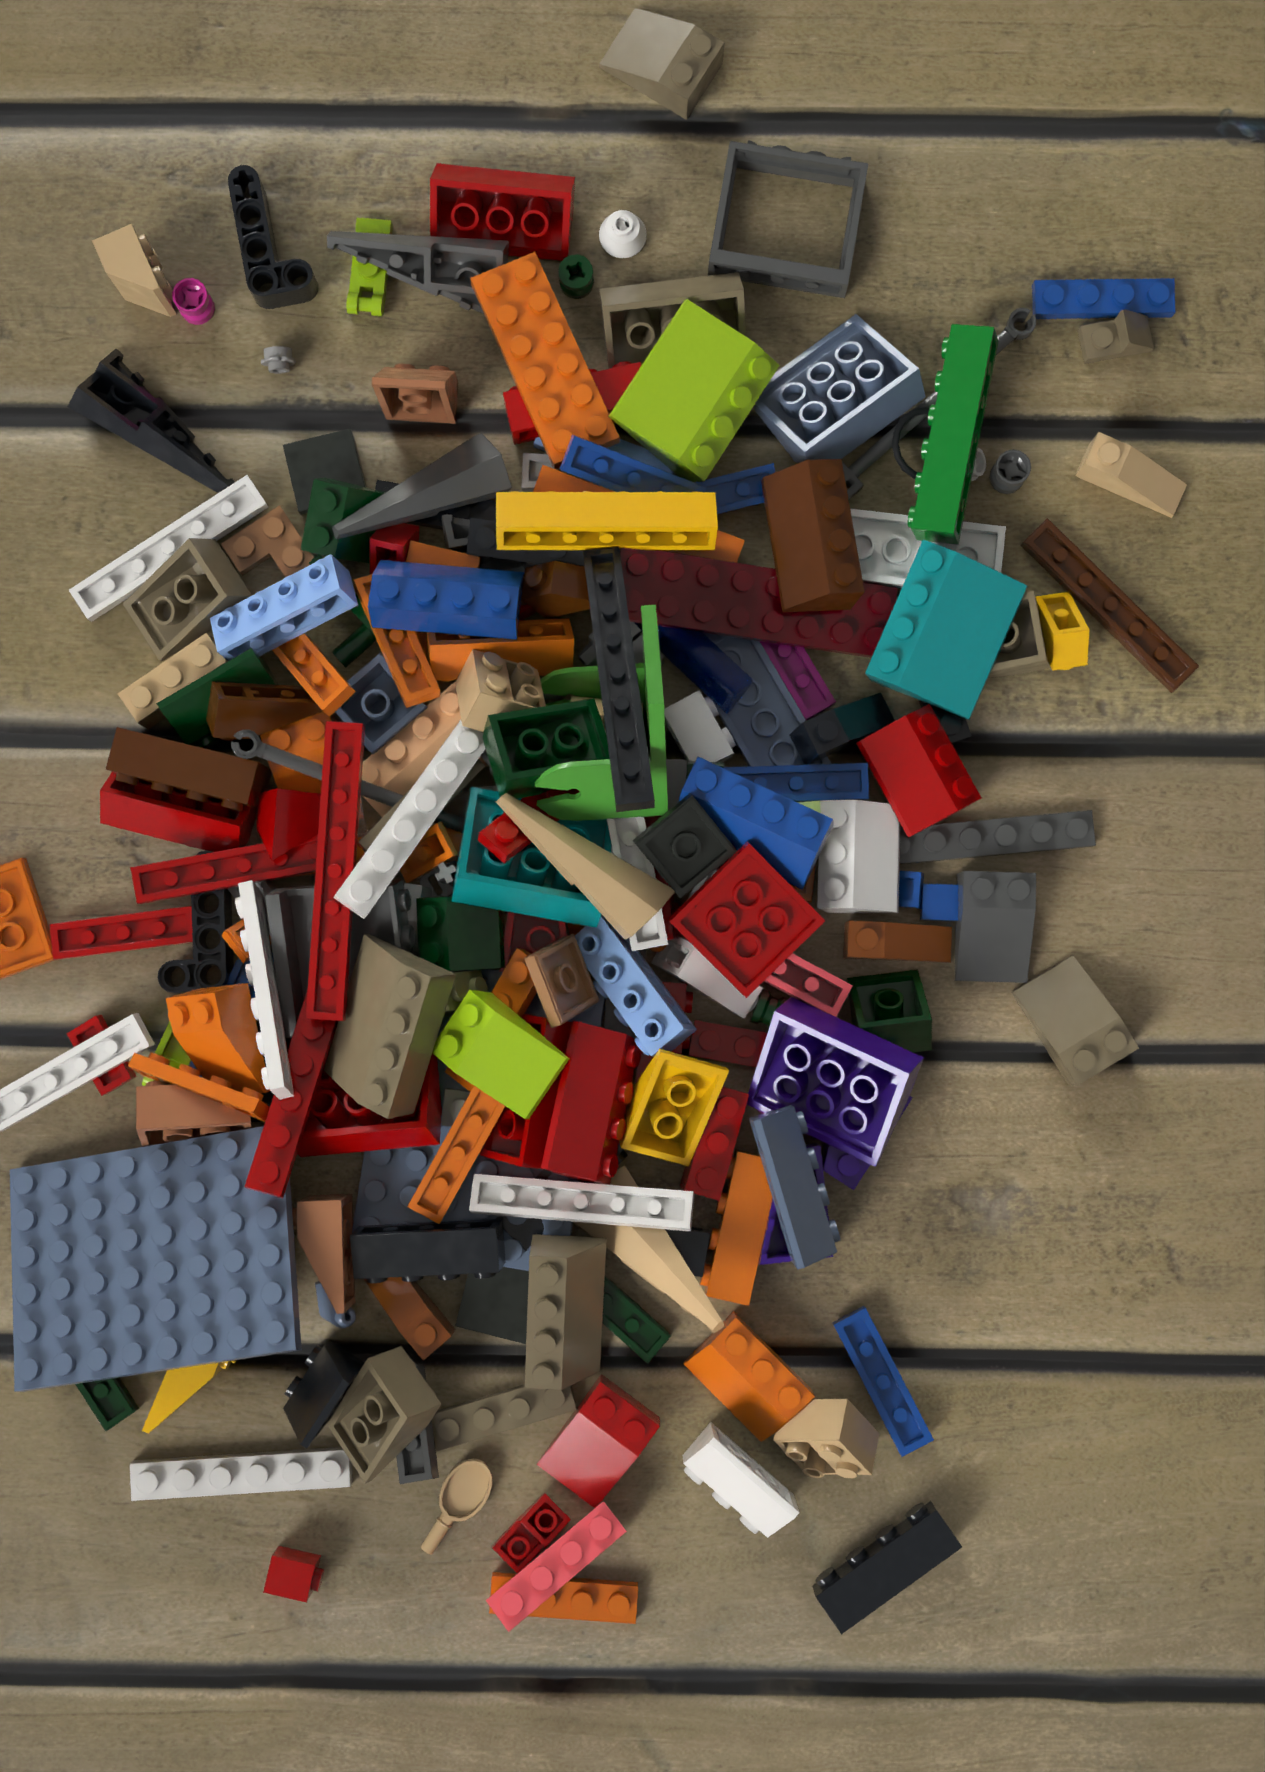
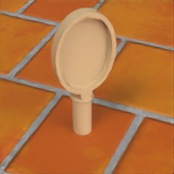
[420,1458,492,1555]

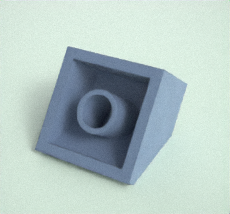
[335,653,427,754]

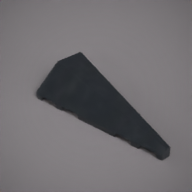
[67,349,235,493]

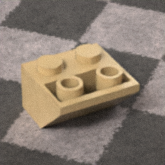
[92,224,176,317]
[455,649,546,732]
[773,1399,879,1478]

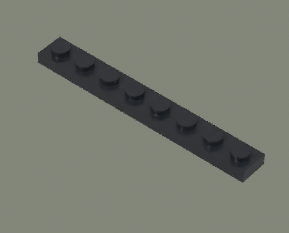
[583,547,655,812]

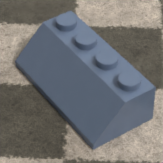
[749,1105,841,1270]

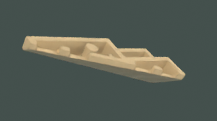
[496,793,675,939]
[573,1165,725,1333]

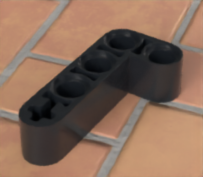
[228,165,318,309]
[158,850,234,993]

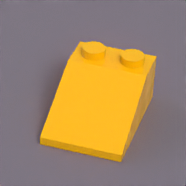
[619,1048,729,1166]
[142,1360,237,1434]

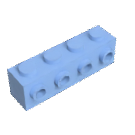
[210,554,358,661]
[575,915,697,1057]

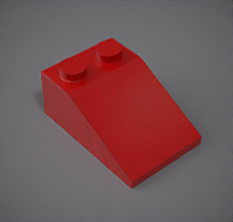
[536,1374,660,1508]

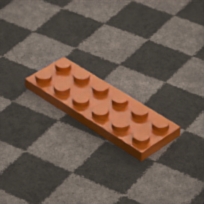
[470,252,620,469]

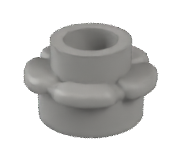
[261,346,296,374]

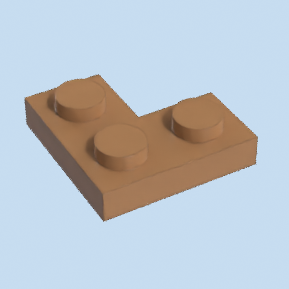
[221,505,314,577]

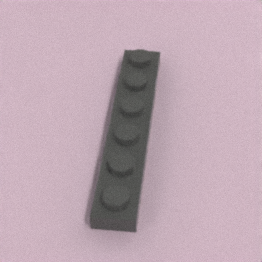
[899,810,1096,865]

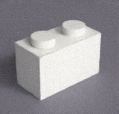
[664,690,736,763]

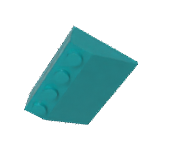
[865,540,1028,720]
[452,787,612,928]

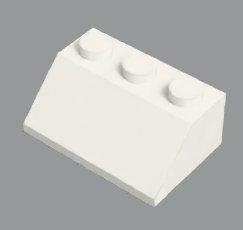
[817,800,900,913]
[682,1422,800,1538]

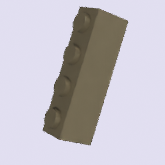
[599,272,746,369]
[525,1234,607,1390]

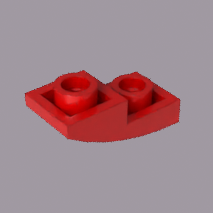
[491,1493,571,1574]

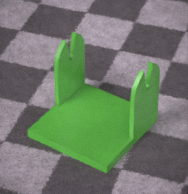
[535,605,668,821]

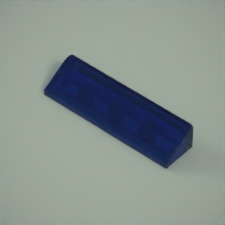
[634,622,753,714]

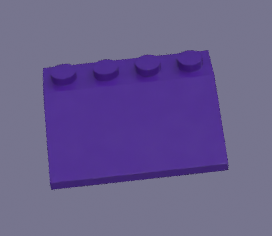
[747,997,924,1167]

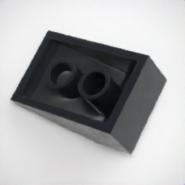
[283,1340,365,1449]

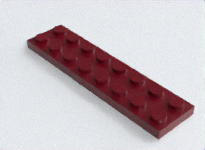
[620,548,898,658]

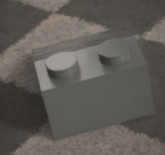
[954,871,1036,983]

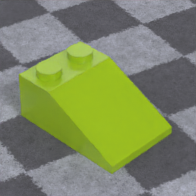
[432,989,570,1119]

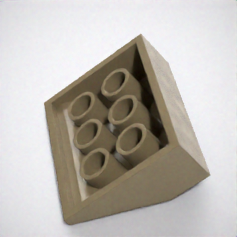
[324,934,456,1119]

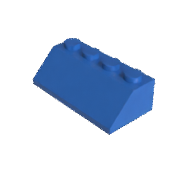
[368,560,524,640]
[678,757,834,890]

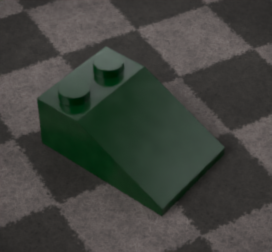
[482,698,609,799]

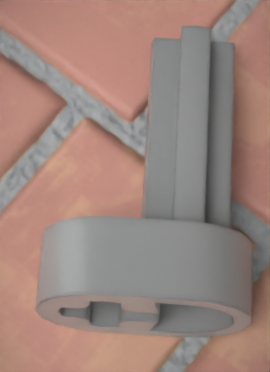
[420,861,458,897]

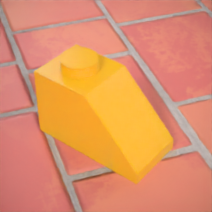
[1036,591,1089,671]

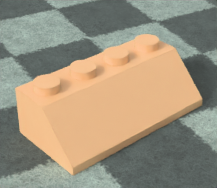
[362,682,487,817]

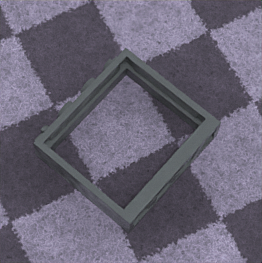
[708,140,868,298]

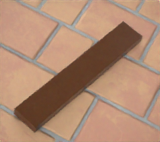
[1020,518,1199,693]

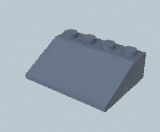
[753,314,926,464]

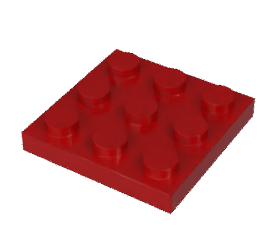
[668,841,826,998]

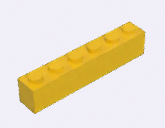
[496,491,718,550]

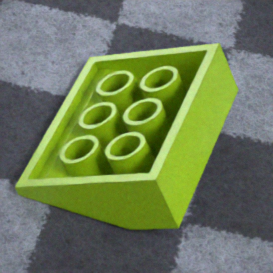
[608,299,780,482]

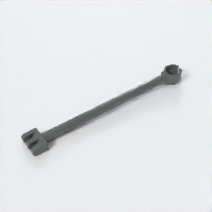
[842,308,1036,500]
[231,729,465,833]

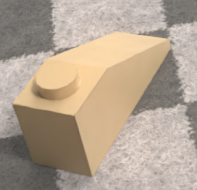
[1075,432,1187,518]

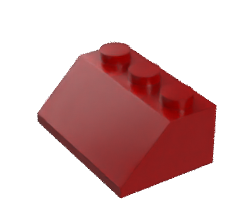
[856,704,982,838]

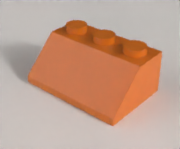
[683,1311,815,1442]

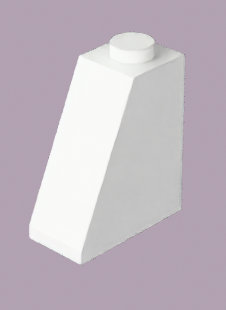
[651,936,763,1019]

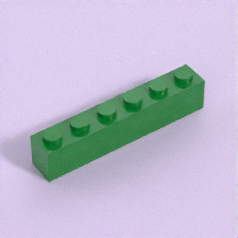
[908,324,998,545]

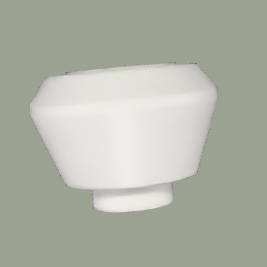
[599,210,646,258]

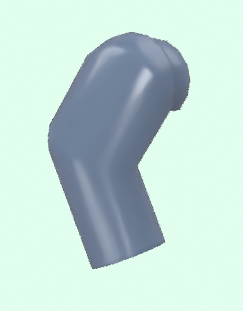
[315,1281,356,1328]

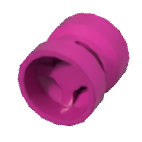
[172,278,215,325]

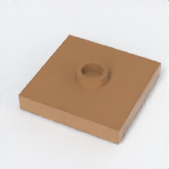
[524,934,599,1028]

